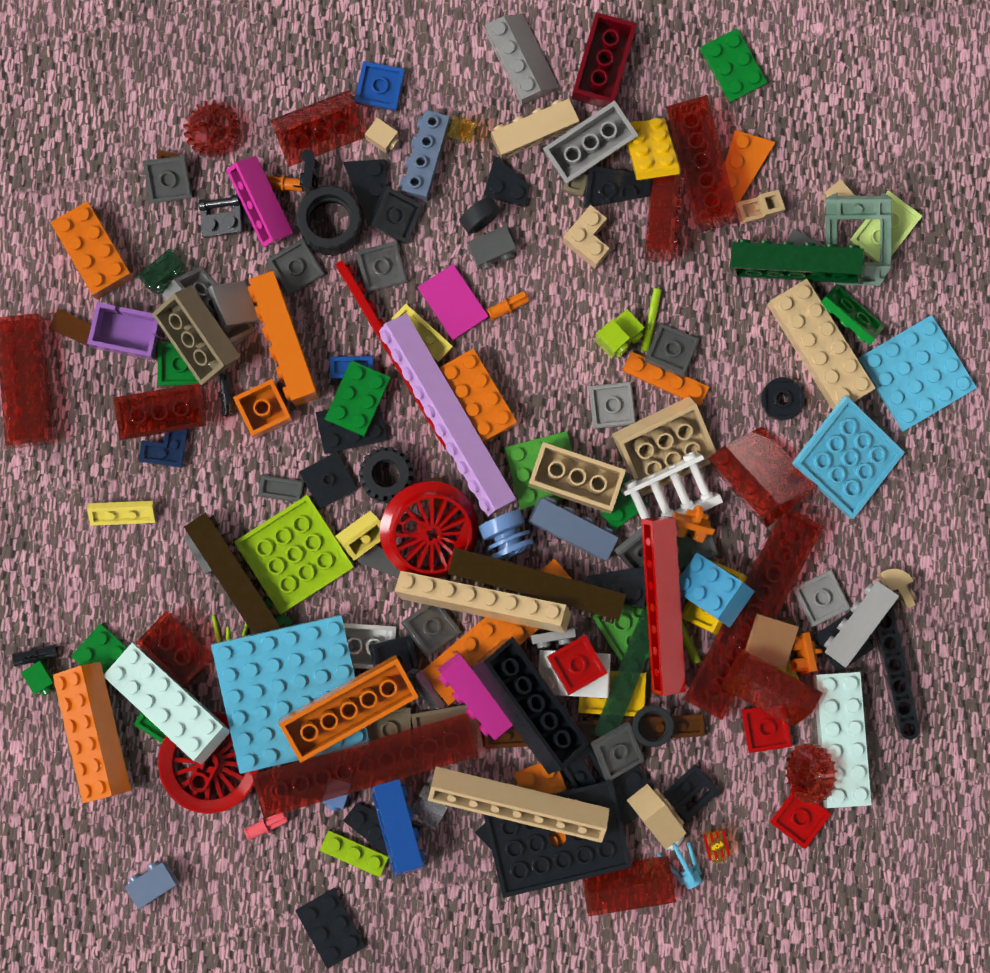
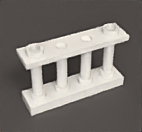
[620,452,723,530]

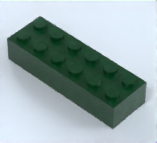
[730,239,865,284]

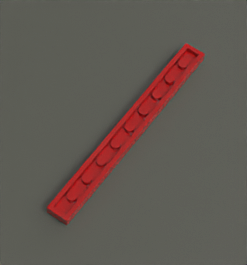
[335,260,446,450]

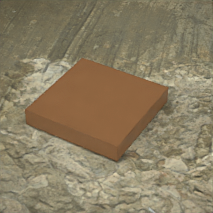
[743,614,799,669]

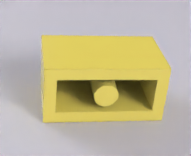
[335,511,381,560]

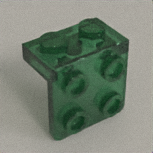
[137,248,187,296]

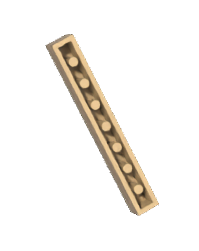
[395,571,571,634]
[428,767,609,843]

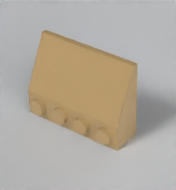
[612,397,719,496]

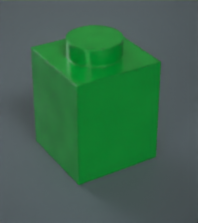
[21,661,54,696]

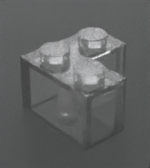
[412,765,450,832]

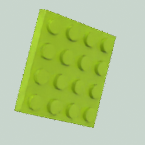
[234,495,354,615]

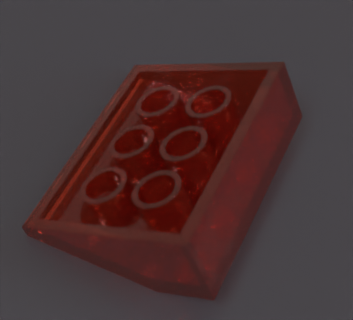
[708,427,817,528]

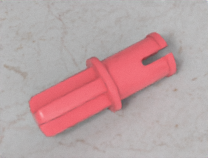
[244,811,288,841]

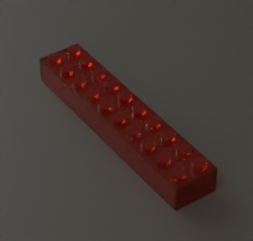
[681,506,824,720]
[252,713,479,818]

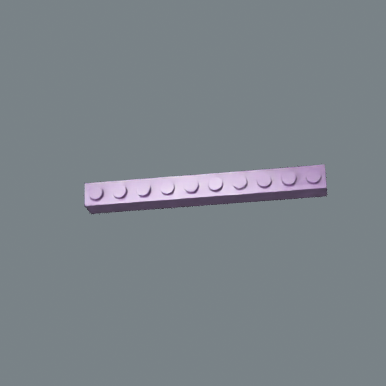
[379,313,516,516]

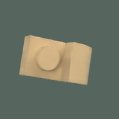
[735,190,785,225]
[877,569,916,609]

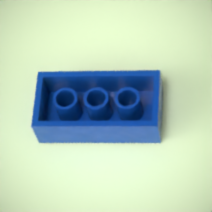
[371,780,426,877]

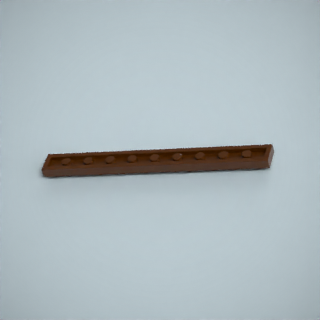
[485,714,705,749]

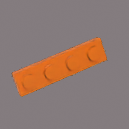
[622,351,709,407]

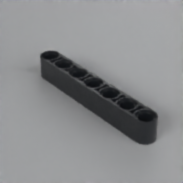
[874,605,920,740]

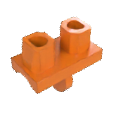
[672,505,715,543]
[790,632,823,675]

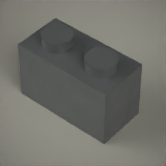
[467,225,516,270]

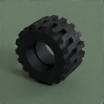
[359,447,414,503]

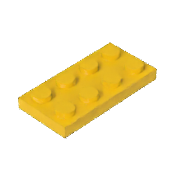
[627,118,680,180]

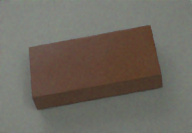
[49,309,92,347]

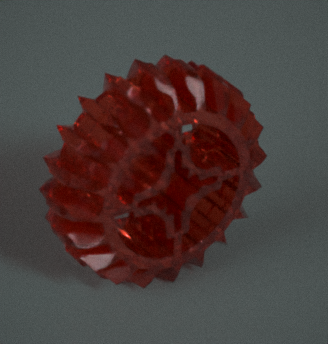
[183,100,241,158]
[784,743,838,804]

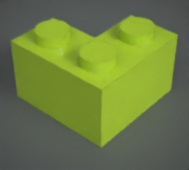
[595,309,645,359]

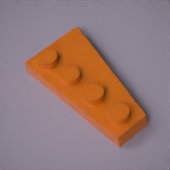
[710,130,776,217]

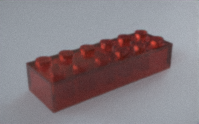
[666,95,740,233]
[0,313,54,449]

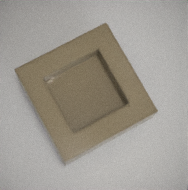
[562,174,587,197]

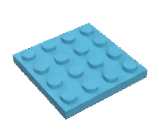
[858,315,977,432]
[792,396,905,519]

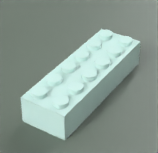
[104,643,230,765]
[813,672,872,808]

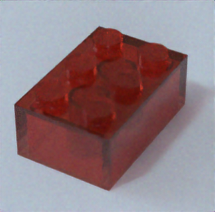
[136,610,214,688]

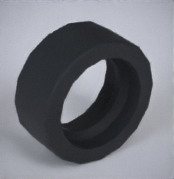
[459,196,501,234]
[632,705,674,747]

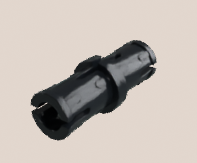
[218,371,236,417]
[12,644,59,667]

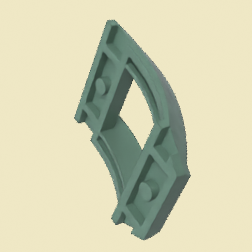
[825,192,892,286]

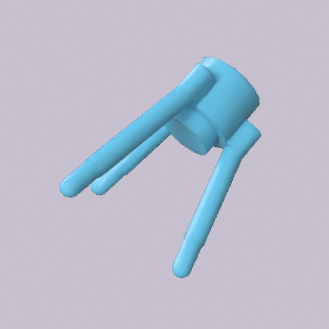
[657,842,703,890]

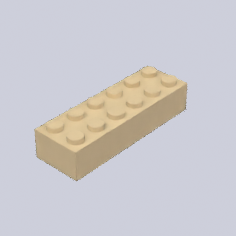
[767,279,876,410]

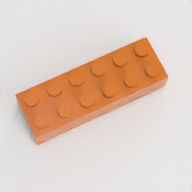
[247,271,319,407]
[279,655,418,763]
[53,662,131,803]

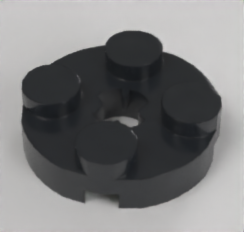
[760,377,805,421]

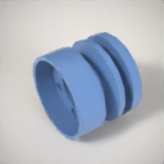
[478,509,534,560]

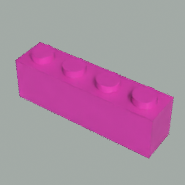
[226,156,293,248]
[438,653,513,740]

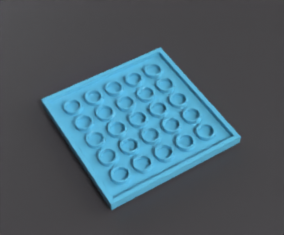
[211,615,370,774]

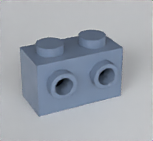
[125,860,179,909]

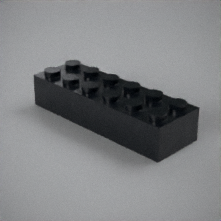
[471,636,590,774]

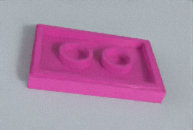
[417,264,489,341]

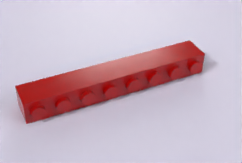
[641,516,687,696]

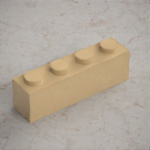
[491,99,579,160]

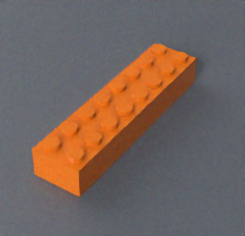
[422,558,572,706]

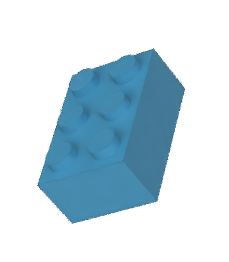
[679,553,755,628]

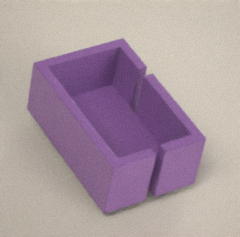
[87,302,162,361]

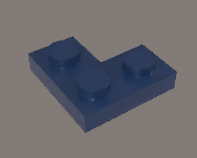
[138,422,189,468]

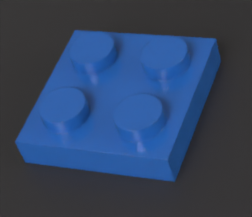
[354,61,405,112]

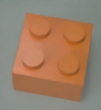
[233,379,293,440]

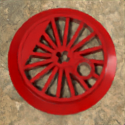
[379,481,479,578]
[158,712,259,814]

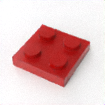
[547,635,607,695]
[741,703,792,753]
[769,787,831,849]

